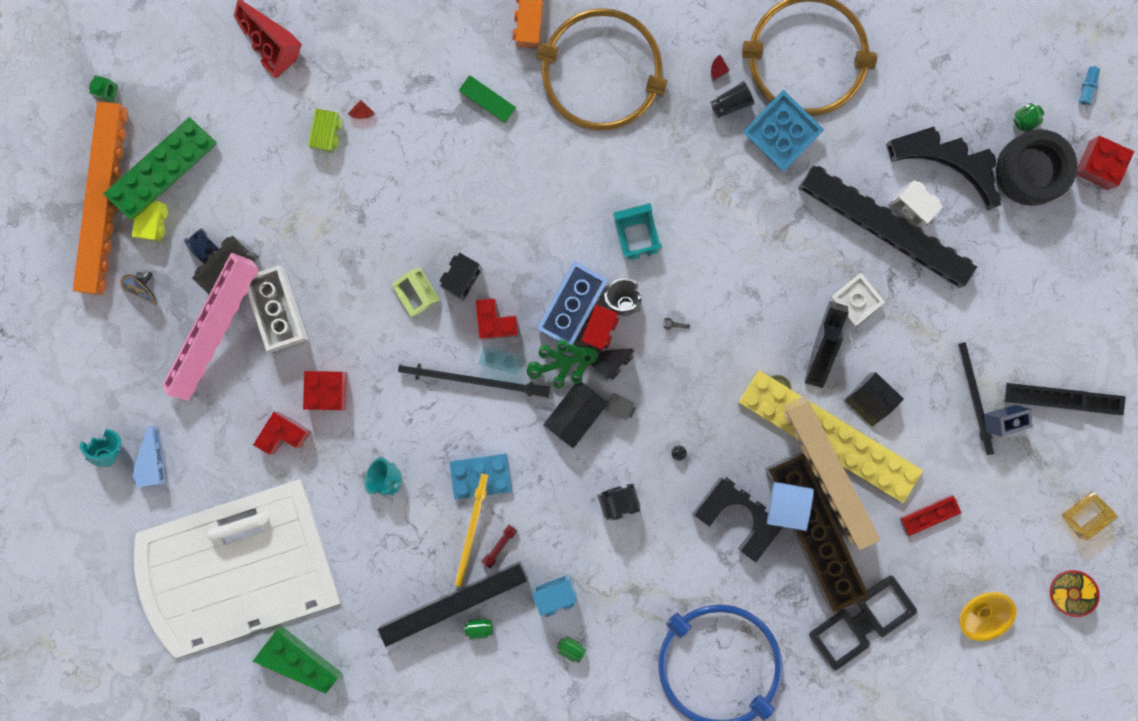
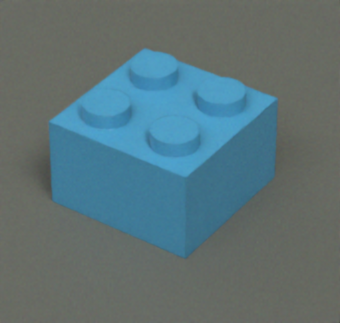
[532,574,577,617]

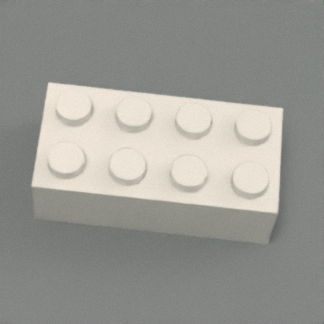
[247,265,308,352]

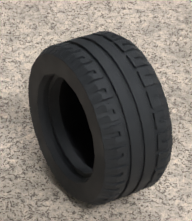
[996,129,1078,206]

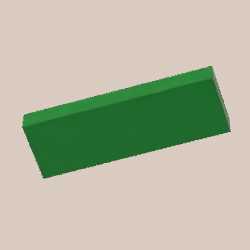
[459,75,516,124]

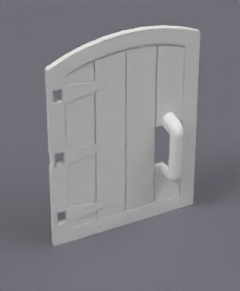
[134,479,341,658]

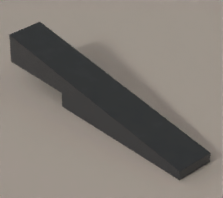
[1004,383,1126,416]

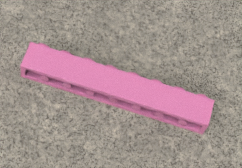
[162,253,258,401]

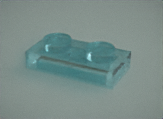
[478,346,521,374]

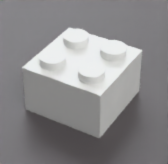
[889,180,944,228]

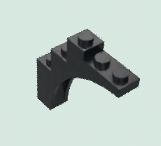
[886,126,1001,211]

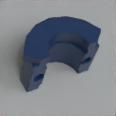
[184,228,222,265]

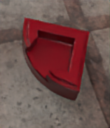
[710,54,730,81]

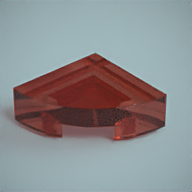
[348,100,375,119]

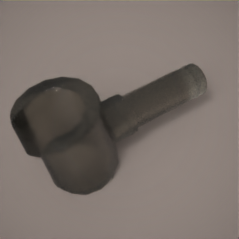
[663,318,690,330]

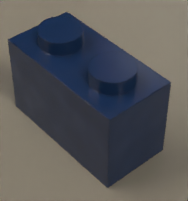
[984,405,1033,437]

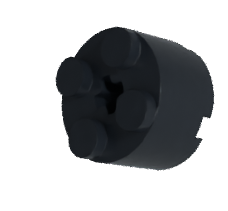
[597,483,641,521]

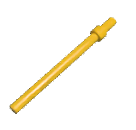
[455,474,489,587]

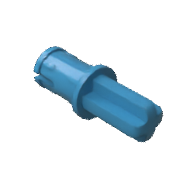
[1079,66,1100,105]

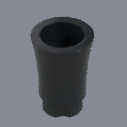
[710,81,755,118]

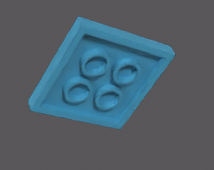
[742,89,824,172]

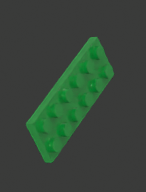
[103,117,217,221]

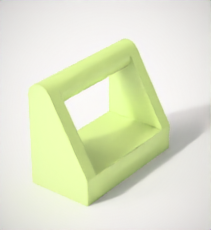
[392,268,440,318]

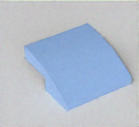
[767,482,813,531]

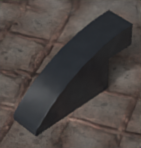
[805,301,849,388]

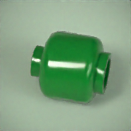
[1013,103,1045,132]

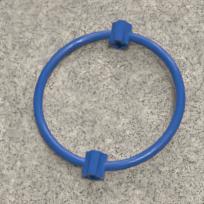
[658,605,783,721]

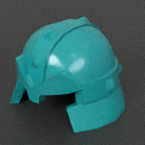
[80,429,121,467]
[364,457,402,497]

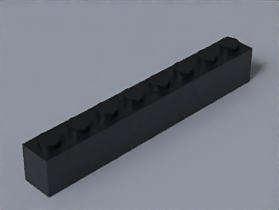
[377,561,528,647]

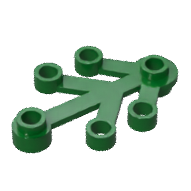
[526,340,598,389]

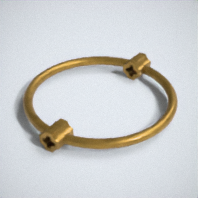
[742,0,877,116]
[536,8,668,131]

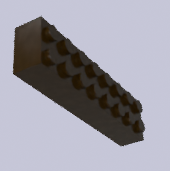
[765,453,869,613]

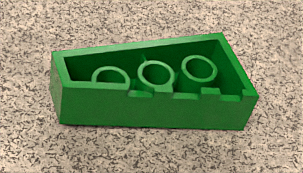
[252,626,342,694]

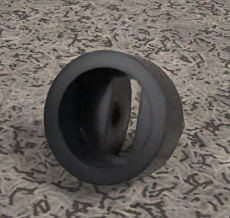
[671,445,687,461]

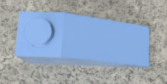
[132,426,166,487]

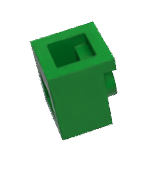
[89,75,118,103]

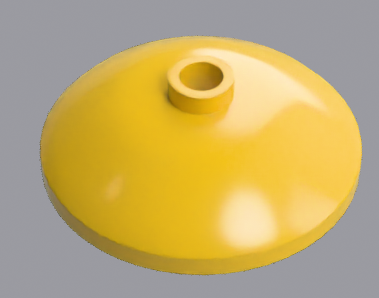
[959,592,1017,641]

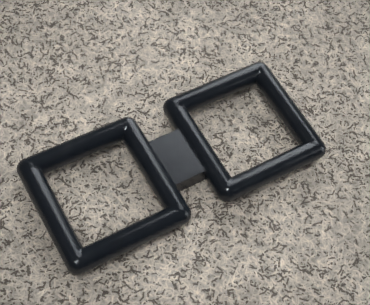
[809,575,917,671]

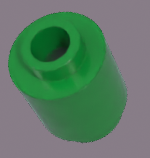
[464,618,493,640]
[556,636,586,663]

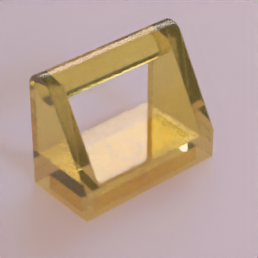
[1062,491,1118,541]

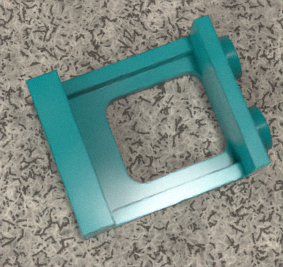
[613,203,662,261]

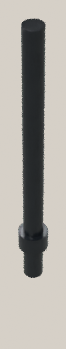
[958,342,995,455]

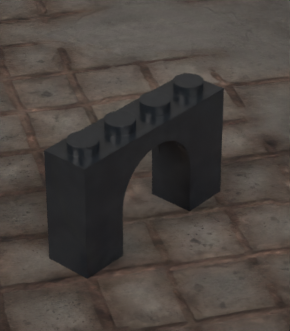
[692,477,783,563]

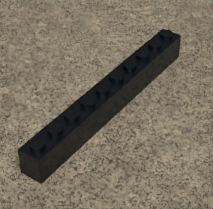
[798,165,977,288]

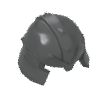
[604,277,642,316]

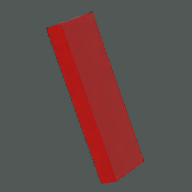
[900,495,962,536]

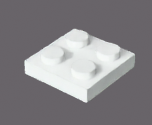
[830,273,885,327]

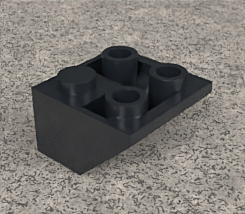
[590,348,634,381]

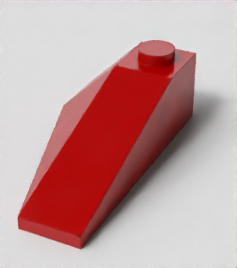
[234,0,302,78]

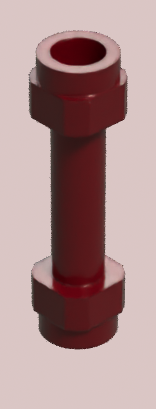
[482,524,518,569]

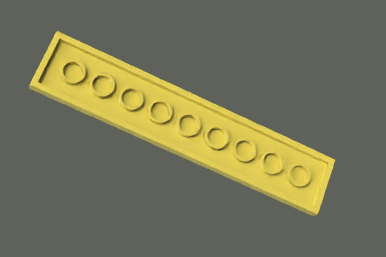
[738,370,923,503]

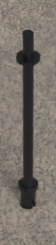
[398,363,551,398]

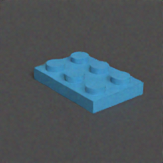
[449,453,512,500]

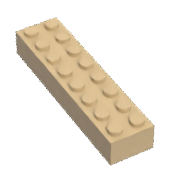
[783,395,881,551]

